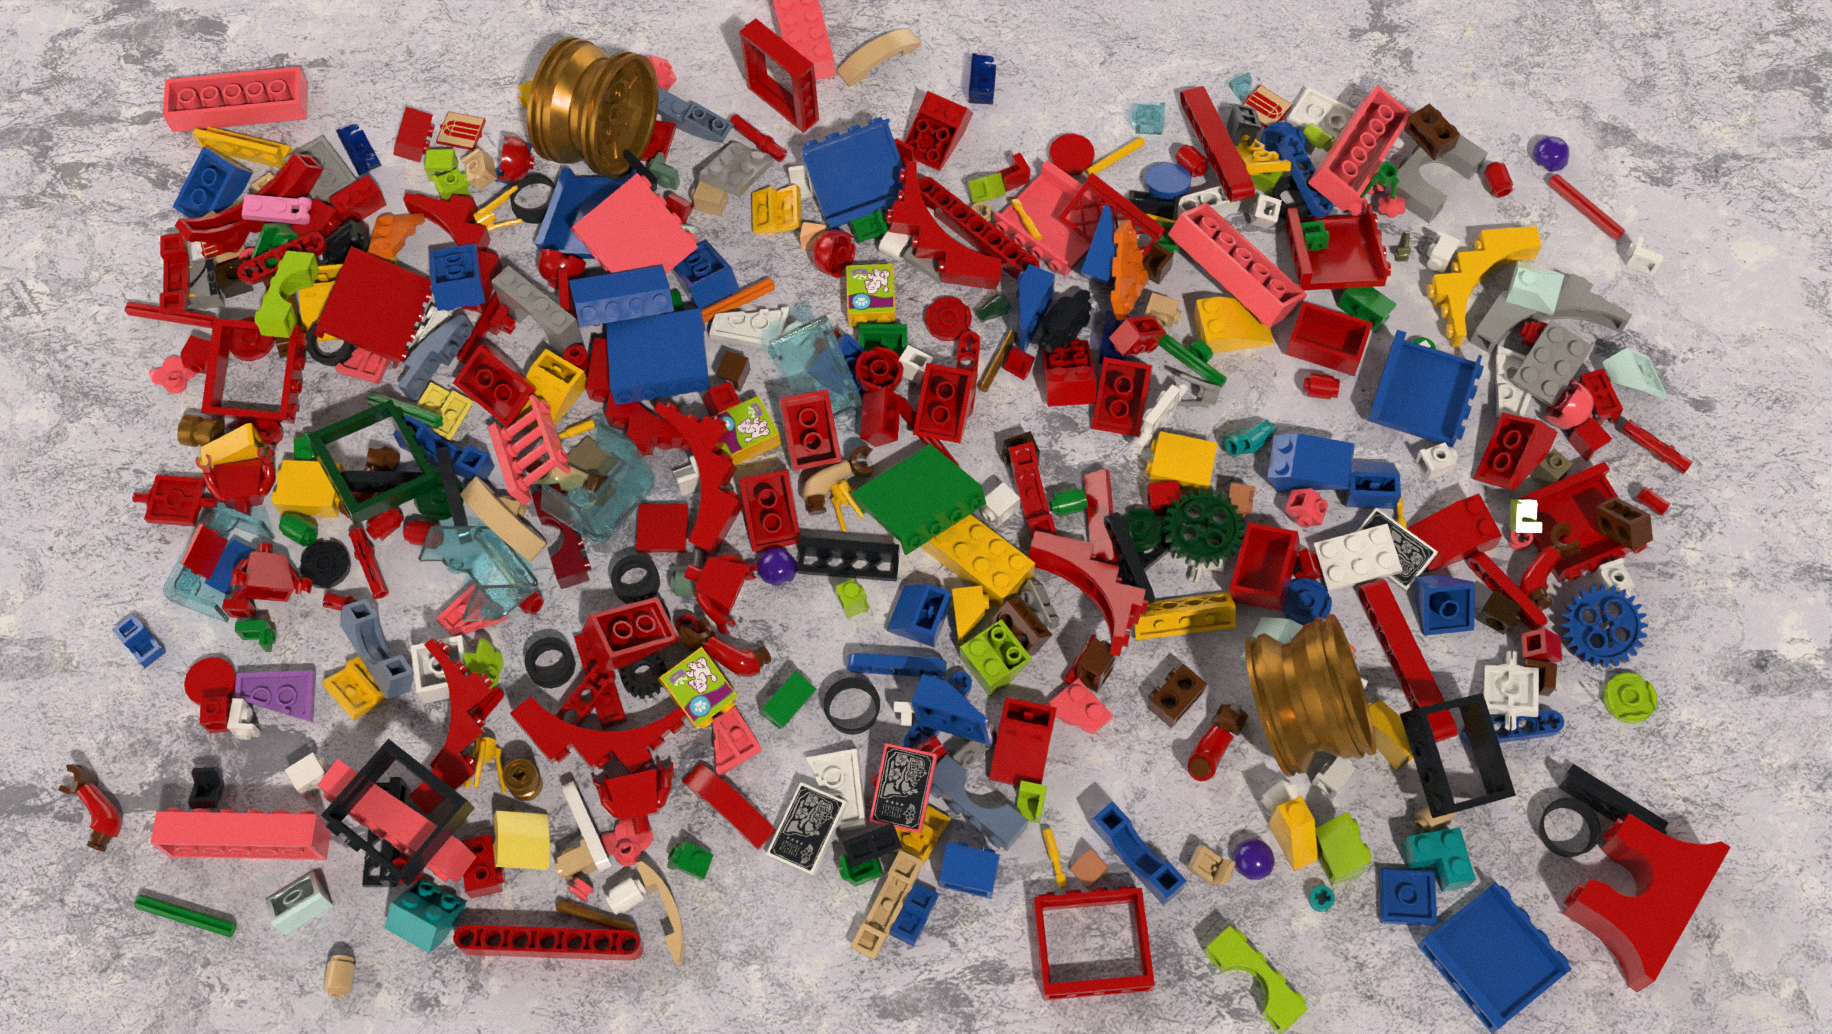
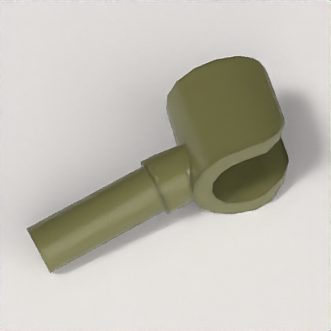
[1395,233,1411,262]

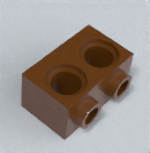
[1404,103,1460,161]
[1595,497,1653,550]
[990,597,1052,656]
[1075,638,1116,693]
[1148,664,1207,728]

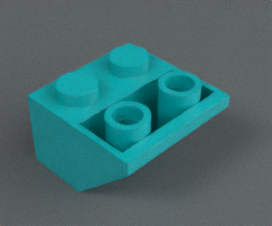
[384,879,466,953]

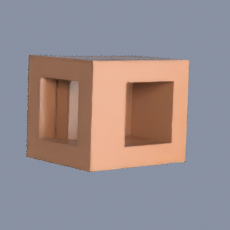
[1227,483,1256,523]

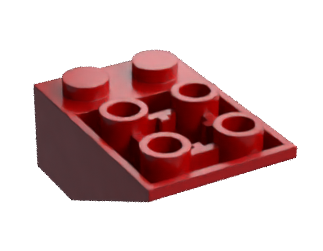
[905,91,973,171]
[1041,340,1096,407]
[989,697,1057,786]

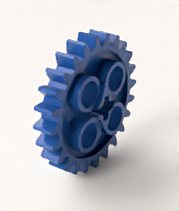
[1560,584,1648,668]

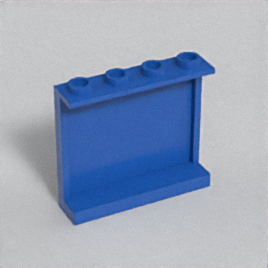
[800,117,904,230]
[535,168,637,259]
[606,308,711,405]
[1367,329,1484,447]
[1417,881,1572,1034]

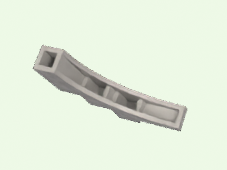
[1470,273,1632,354]

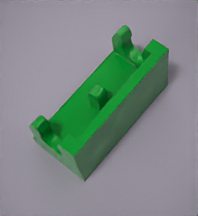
[251,223,299,273]
[1337,287,1397,333]
[859,324,908,359]
[760,671,817,729]

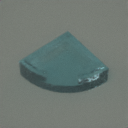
[1229,72,1252,101]

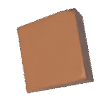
[1069,848,1108,889]

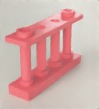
[488,394,571,505]

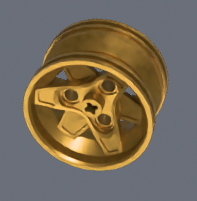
[527,37,659,179]
[1245,614,1377,777]

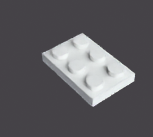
[1313,524,1402,592]

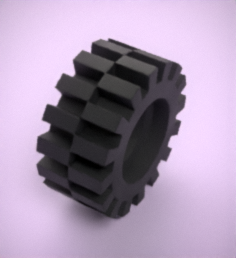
[619,652,667,699]

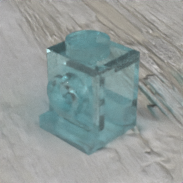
[1131,103,1165,135]

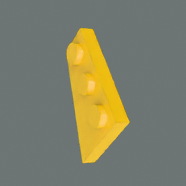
[1235,135,1291,175]

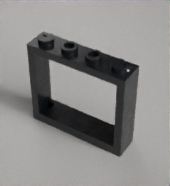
[1400,693,1516,818]
[321,739,475,886]

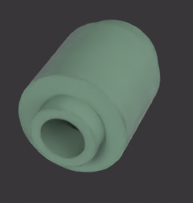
[670,571,696,597]

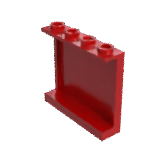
[1285,204,1391,291]
[313,246,433,369]
[1518,461,1648,583]

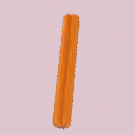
[701,278,775,323]

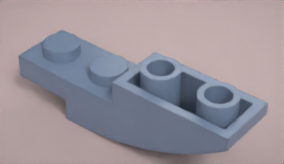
[657,86,734,143]
[397,315,474,401]

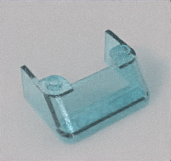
[541,422,655,543]
[163,508,275,623]
[418,526,538,621]

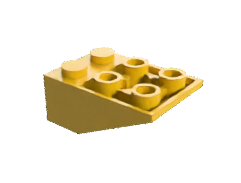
[298,264,343,342]
[515,349,587,437]

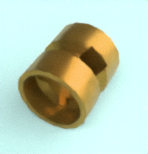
[177,414,224,447]
[502,758,543,801]

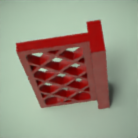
[1058,173,1167,260]

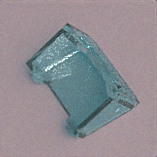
[767,315,862,419]

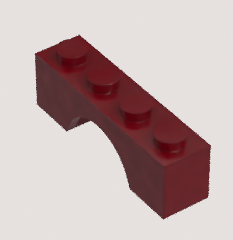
[531,485,592,589]

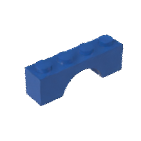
[393,415,495,483]
[1091,801,1187,906]

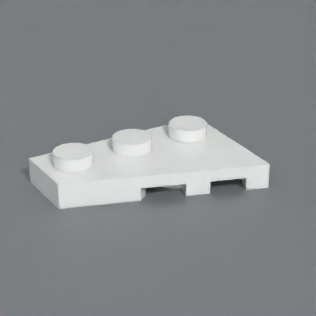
[709,307,790,352]
[1495,345,1532,418]
[806,749,867,831]

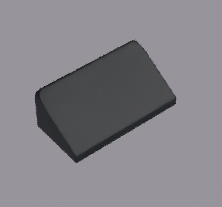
[1128,190,1175,220]

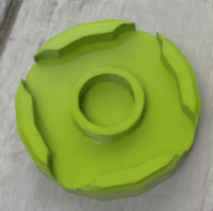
[1603,672,1658,724]

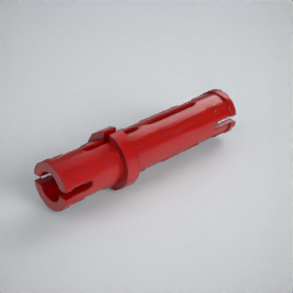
[729,114,787,162]
[1621,419,1693,475]
[348,528,389,599]

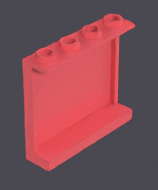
[994,160,1119,277]
[570,173,698,274]

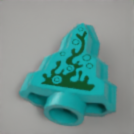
[1221,419,1277,457]

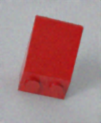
[453,345,537,427]
[1091,357,1153,437]
[913,363,978,444]
[779,389,842,471]
[1473,412,1558,491]
[739,469,801,552]
[1407,494,1502,573]
[582,597,679,673]

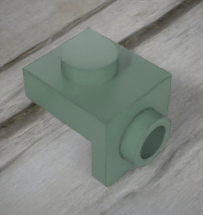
[648,152,680,190]

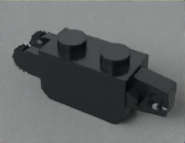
[1038,289,1092,353]

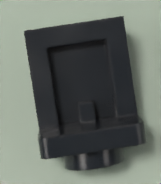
[188,767,224,809]

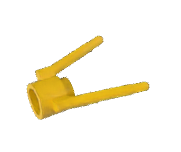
[473,186,523,232]
[830,480,864,532]
[464,737,507,794]

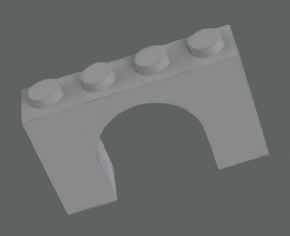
[1384,134,1488,224]
[491,266,586,359]

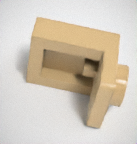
[1187,845,1235,886]

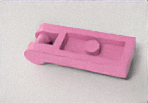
[242,194,312,225]

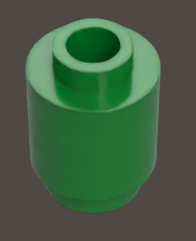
[1049,488,1088,518]
[279,513,318,547]

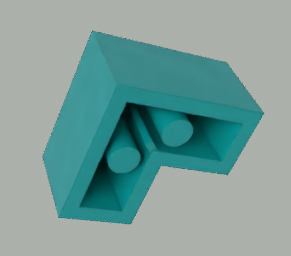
[1401,827,1476,892]

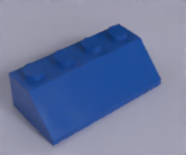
[569,265,674,328]

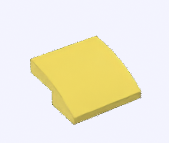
[416,382,474,442]
[493,811,550,870]

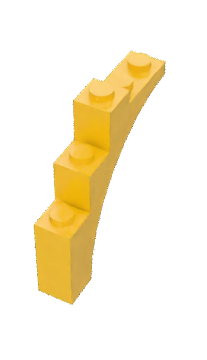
[1427,226,1542,347]

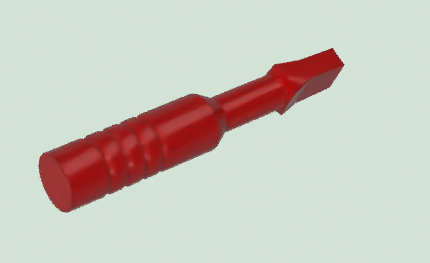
[1063,634,1097,685]

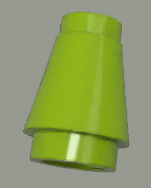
[1303,123,1335,152]

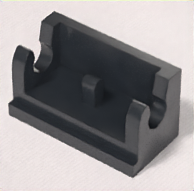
[1226,104,1261,146]
[322,220,370,265]
[843,823,903,868]

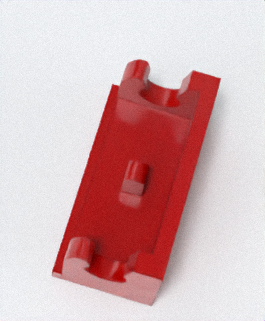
[1579,368,1623,425]

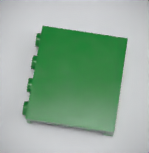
[851,444,986,555]

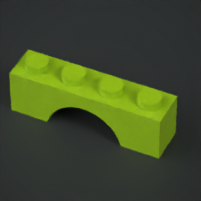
[255,251,319,338]
[1203,925,1309,1034]

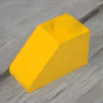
[952,585,989,645]

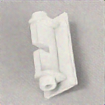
[415,305,453,347]

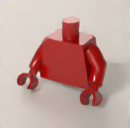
[195,446,276,519]
[230,542,313,602]
[684,554,758,634]
[593,762,674,835]

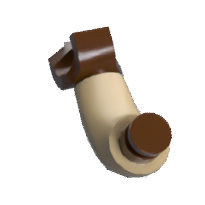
[802,445,873,515]
[526,459,616,508]

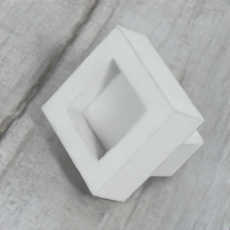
[894,702,915,726]

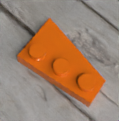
[368,213,425,259]

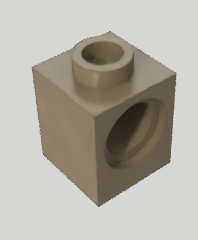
[1530,448,1573,487]

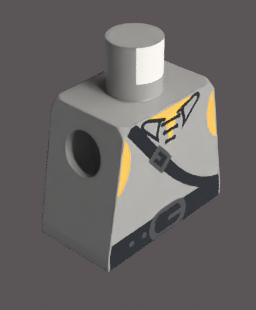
[187,258,225,310]

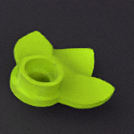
[462,638,504,688]

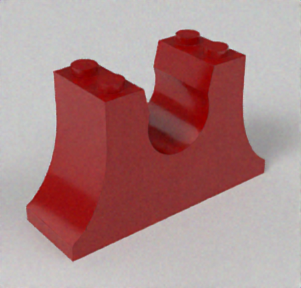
[1562,813,1731,992]

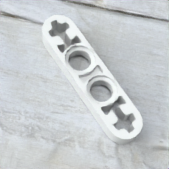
[561,781,612,873]

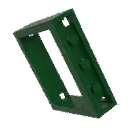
[307,399,439,525]

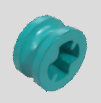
[1309,885,1335,912]

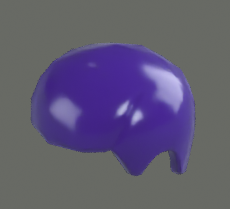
[1533,136,1570,172]
[757,548,798,586]
[1232,839,1275,880]

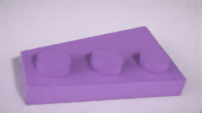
[235,670,316,723]

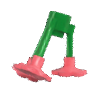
[1346,161,1406,218]

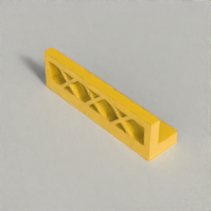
[193,127,293,169]
[1133,592,1236,640]

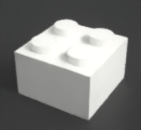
[411,635,470,704]

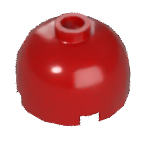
[499,135,535,182]
[812,230,856,278]
[538,249,586,290]
[855,347,904,393]

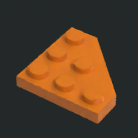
[1111,220,1148,320]

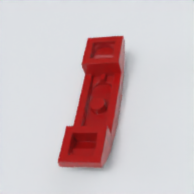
[159,233,190,316]
[1009,442,1057,540]
[682,763,776,850]

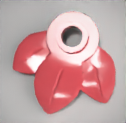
[149,356,197,394]
[600,820,653,866]

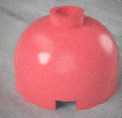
[1545,380,1594,430]

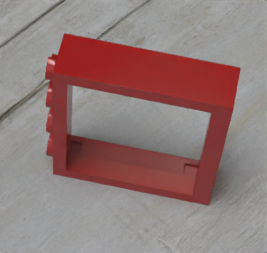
[739,18,819,133]
[201,318,308,424]
[1033,885,1155,1001]

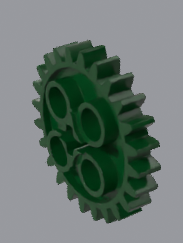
[1162,488,1245,568]

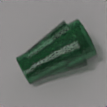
[976,293,1012,323]

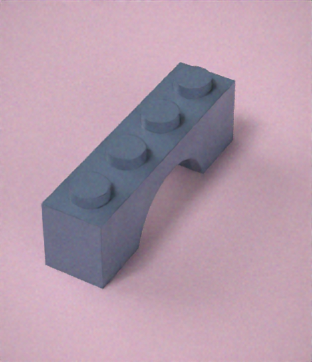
[340,598,414,700]
[930,754,1028,851]

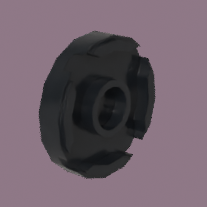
[300,541,351,589]

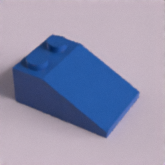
[172,147,253,218]
[1081,205,1117,287]
[671,240,740,309]
[429,243,485,311]
[1016,264,1055,352]
[1267,434,1355,492]
[911,674,993,746]

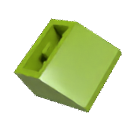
[960,619,1032,697]
[1315,812,1372,886]

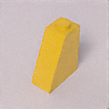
[199,423,268,472]
[1368,699,1413,771]
[1268,796,1318,871]

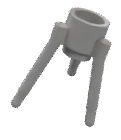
[1173,371,1221,408]

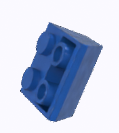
[1344,461,1401,509]
[887,584,951,647]
[939,841,1000,899]

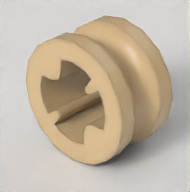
[971,202,992,222]

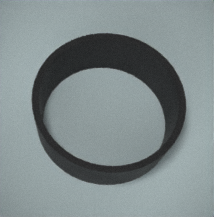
[510,174,556,224]
[823,677,880,735]
[1539,798,1601,857]

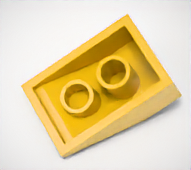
[1193,297,1274,354]

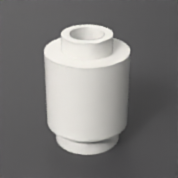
[1259,779,1299,817]
[605,877,647,915]

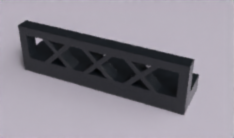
[797,537,900,582]
[1558,764,1669,835]
[362,777,407,887]

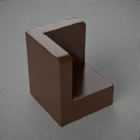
[1143,243,1174,285]
[716,351,751,392]
[1521,659,1557,697]

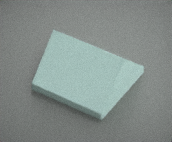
[266,871,333,935]

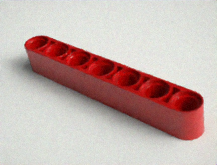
[1180,86,1255,203]
[917,176,1040,280]
[1358,578,1458,743]
[453,925,644,961]

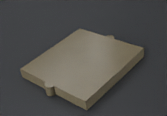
[567,436,619,478]

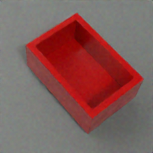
[1285,301,1373,376]
[1229,522,1300,612]

